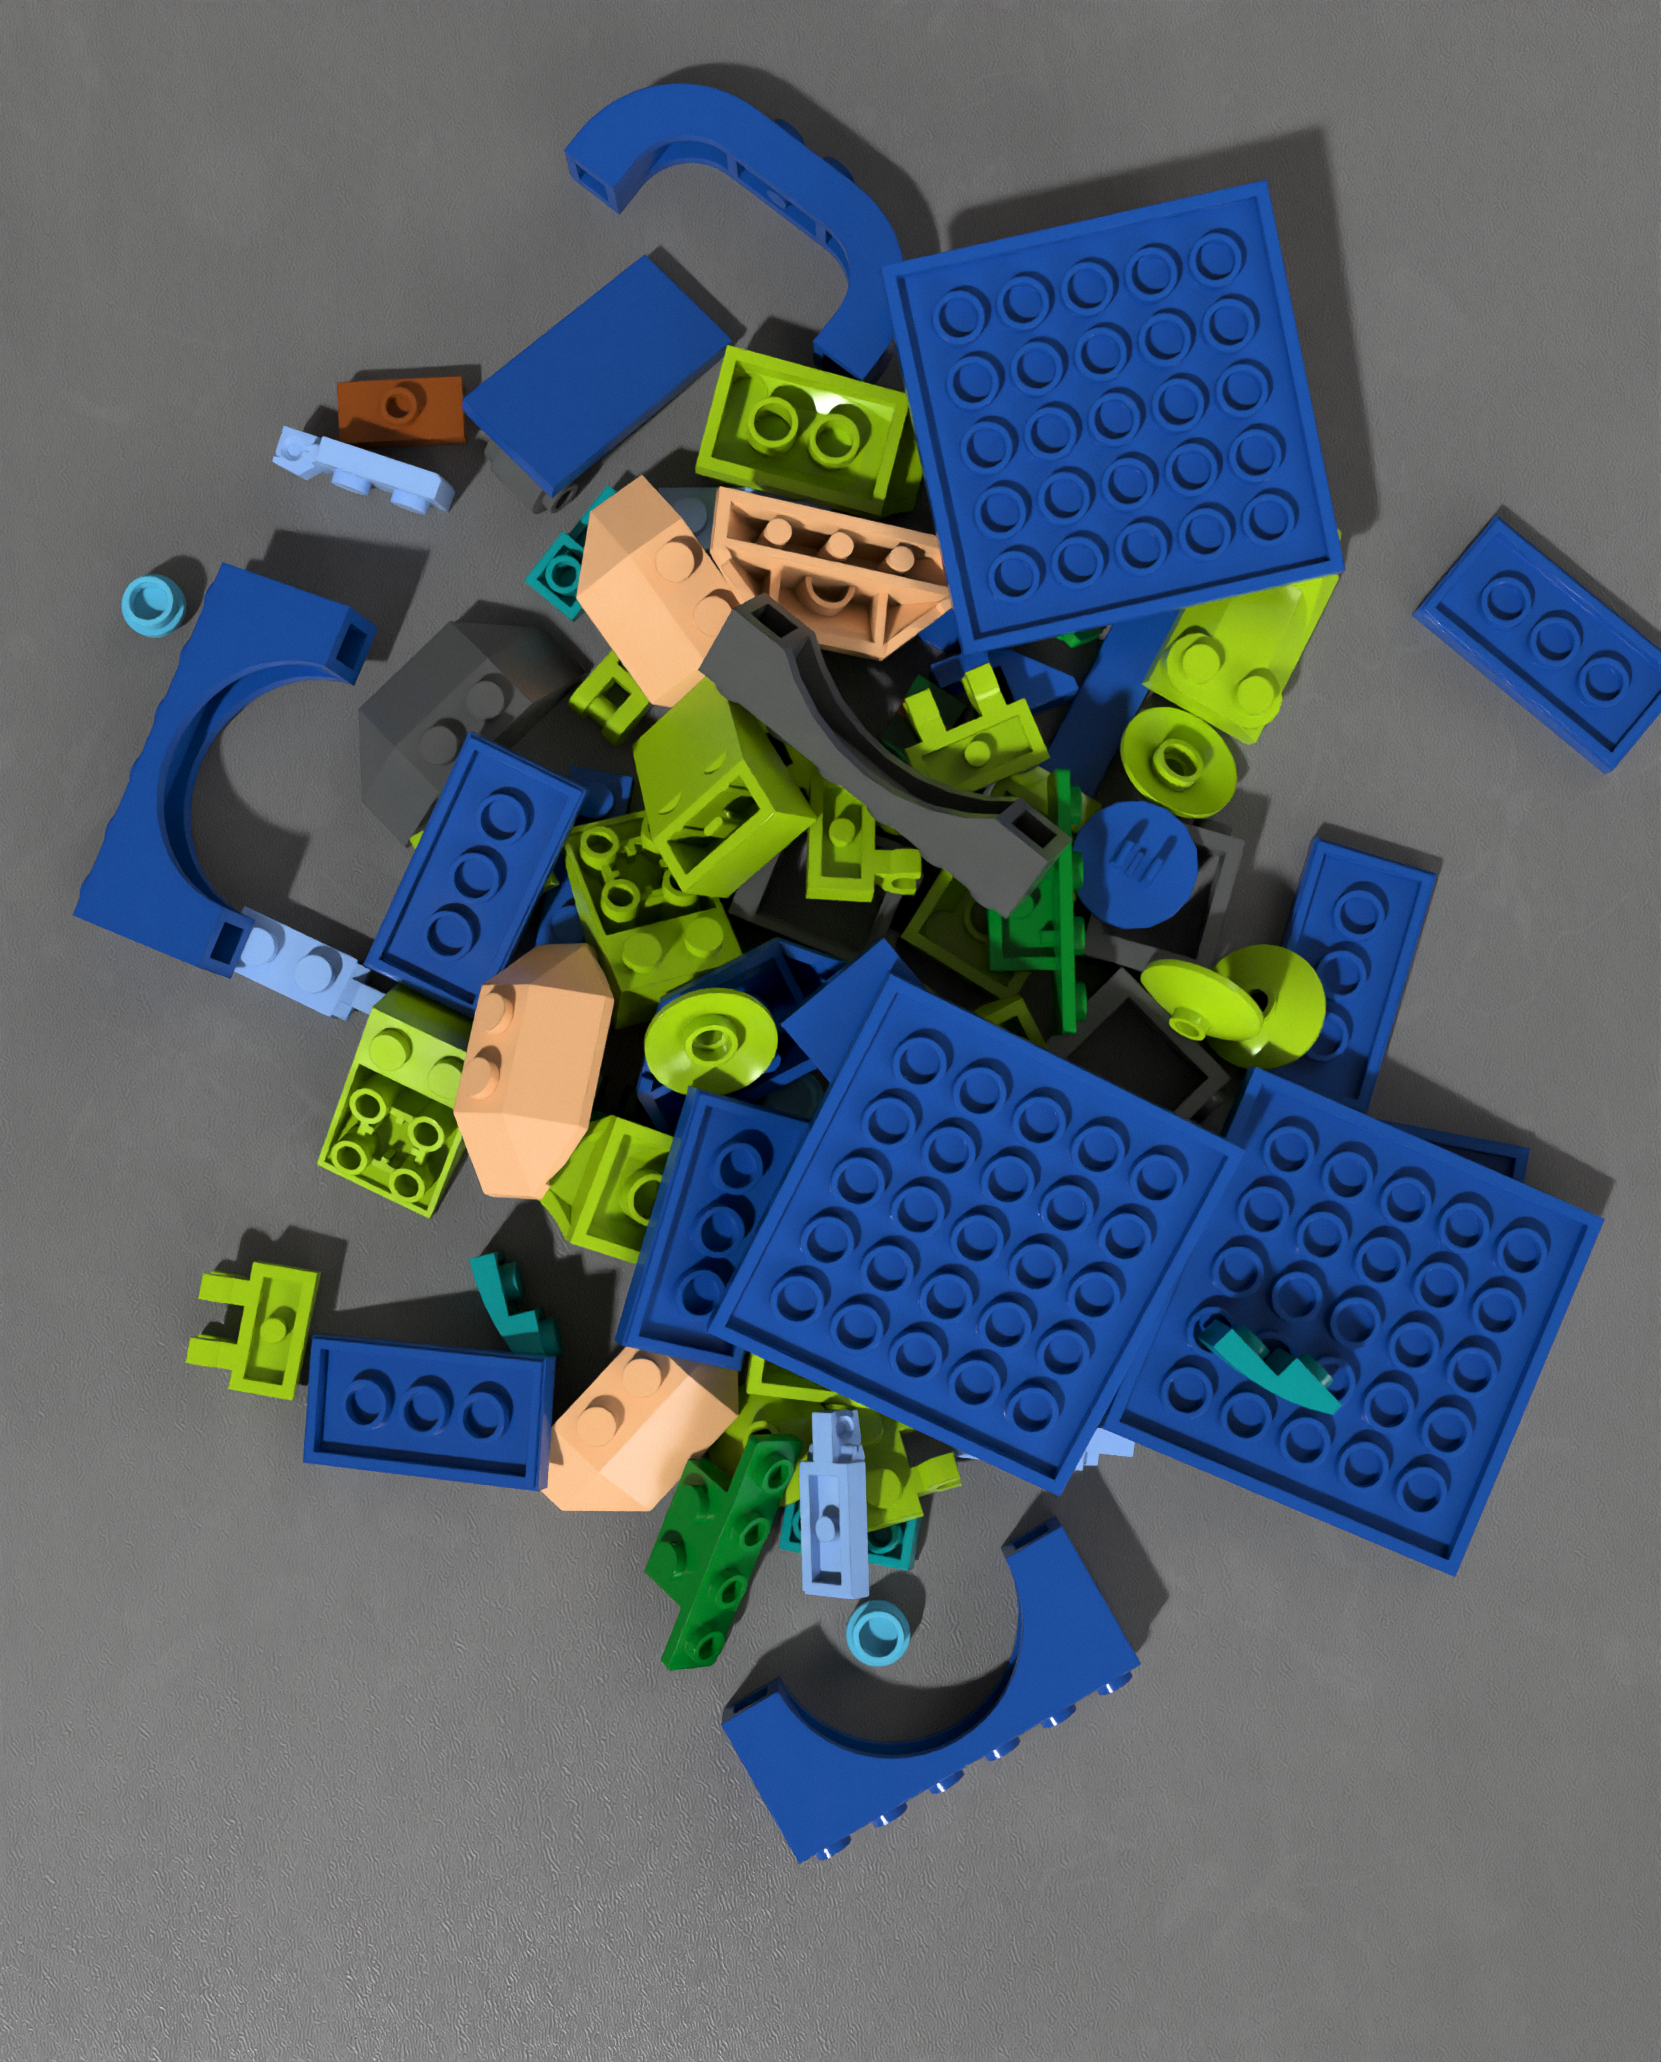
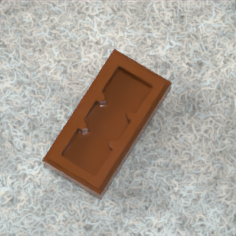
[337,375,468,450]

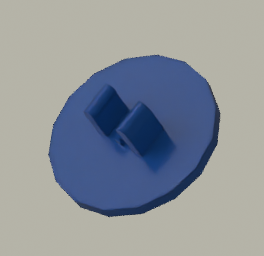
[1072,801,1198,929]

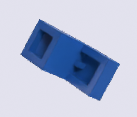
[928,648,1079,717]

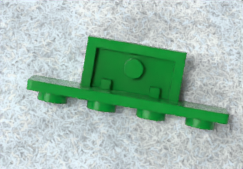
[985,768,1087,1036]
[644,1434,803,1671]

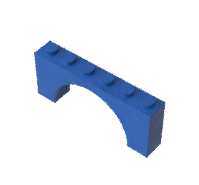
[73,562,378,979]
[721,1515,1141,1864]

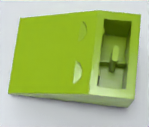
[631,676,818,898]
[562,810,743,1030]
[317,983,474,1219]

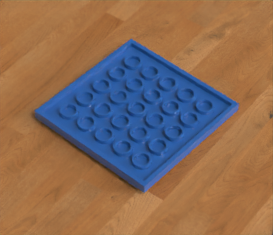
[880,179,1345,658]
[706,970,1246,1497]
[1099,1066,1605,1577]

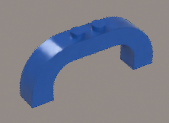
[564,83,903,385]

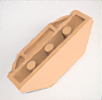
[576,475,740,708]
[710,486,952,662]
[453,943,615,1200]
[541,1347,739,1511]

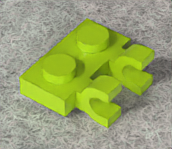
[902,663,1050,793]
[806,769,921,902]
[185,1260,321,1400]
[826,1404,962,1533]

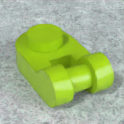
[568,650,653,747]

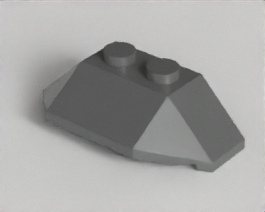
[358,621,587,848]

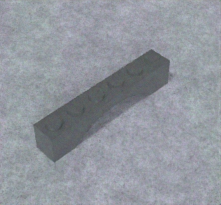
[698,592,1073,919]

